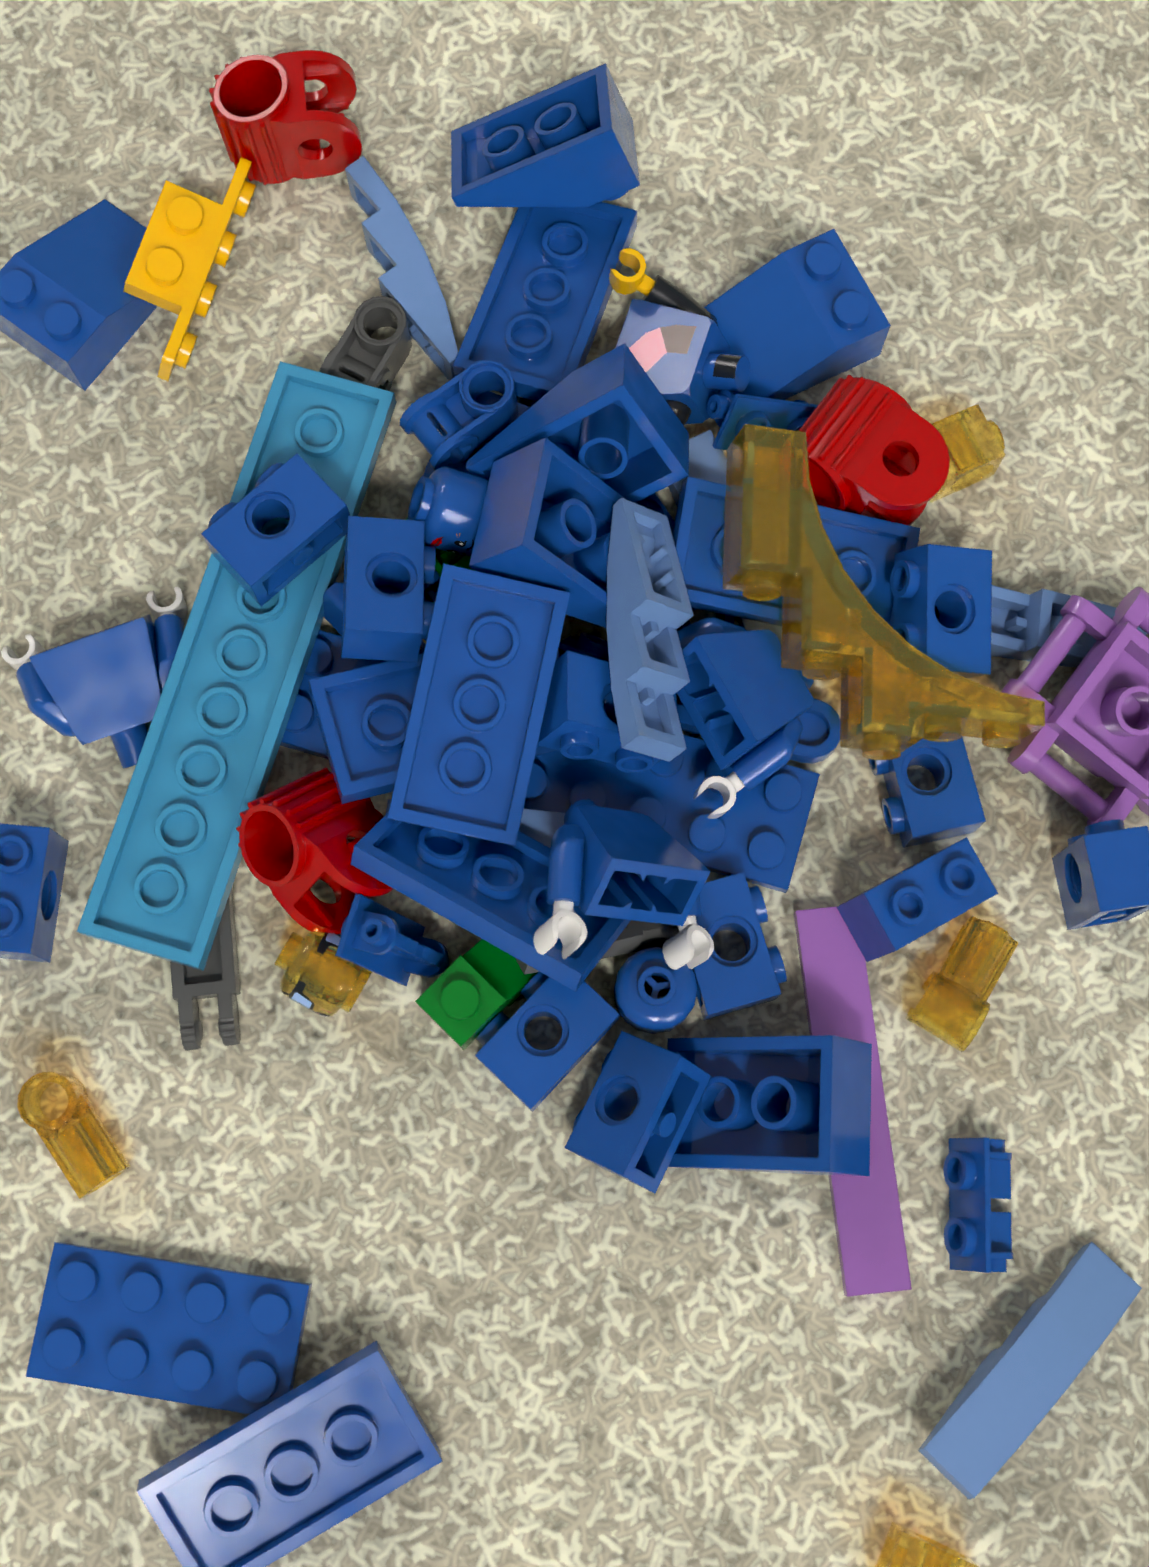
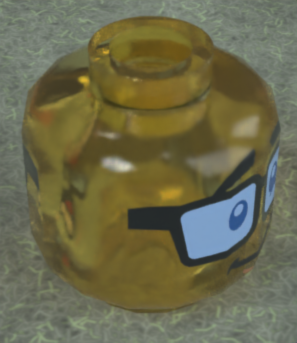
[274,931,372,1018]

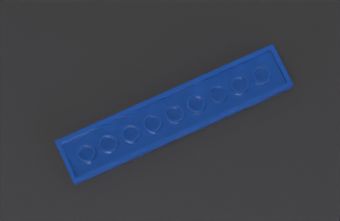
[280,630,820,893]

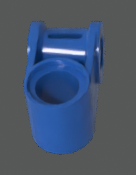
[400,360,518,471]

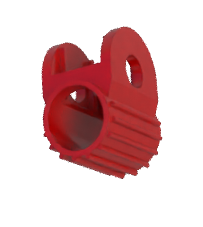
[209,50,362,185]
[781,375,950,526]
[236,767,393,936]

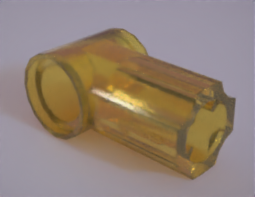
[906,916,1019,1052]
[17,1072,131,1199]

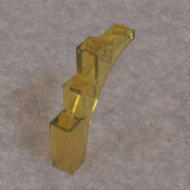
[723,424,1045,760]

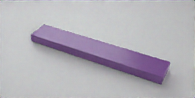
[794,906,912,1297]

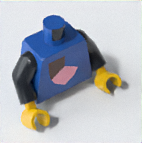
[609,248,750,425]

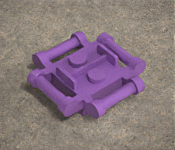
[999,586,1149,826]

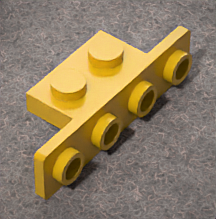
[123,157,256,381]

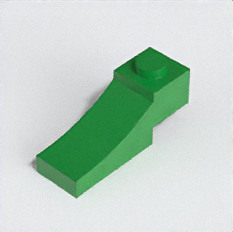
[415,939,538,1051]

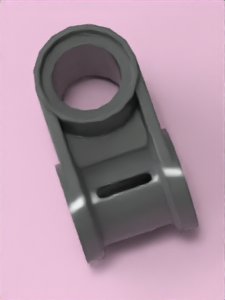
[319,296,412,391]

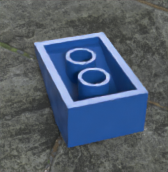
[451,63,640,208]
[0,199,158,391]
[704,229,891,400]
[466,343,689,503]
[469,438,625,628]
[667,1035,872,1176]

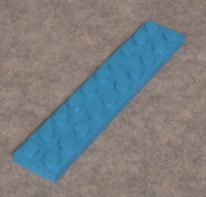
[77,361,396,971]

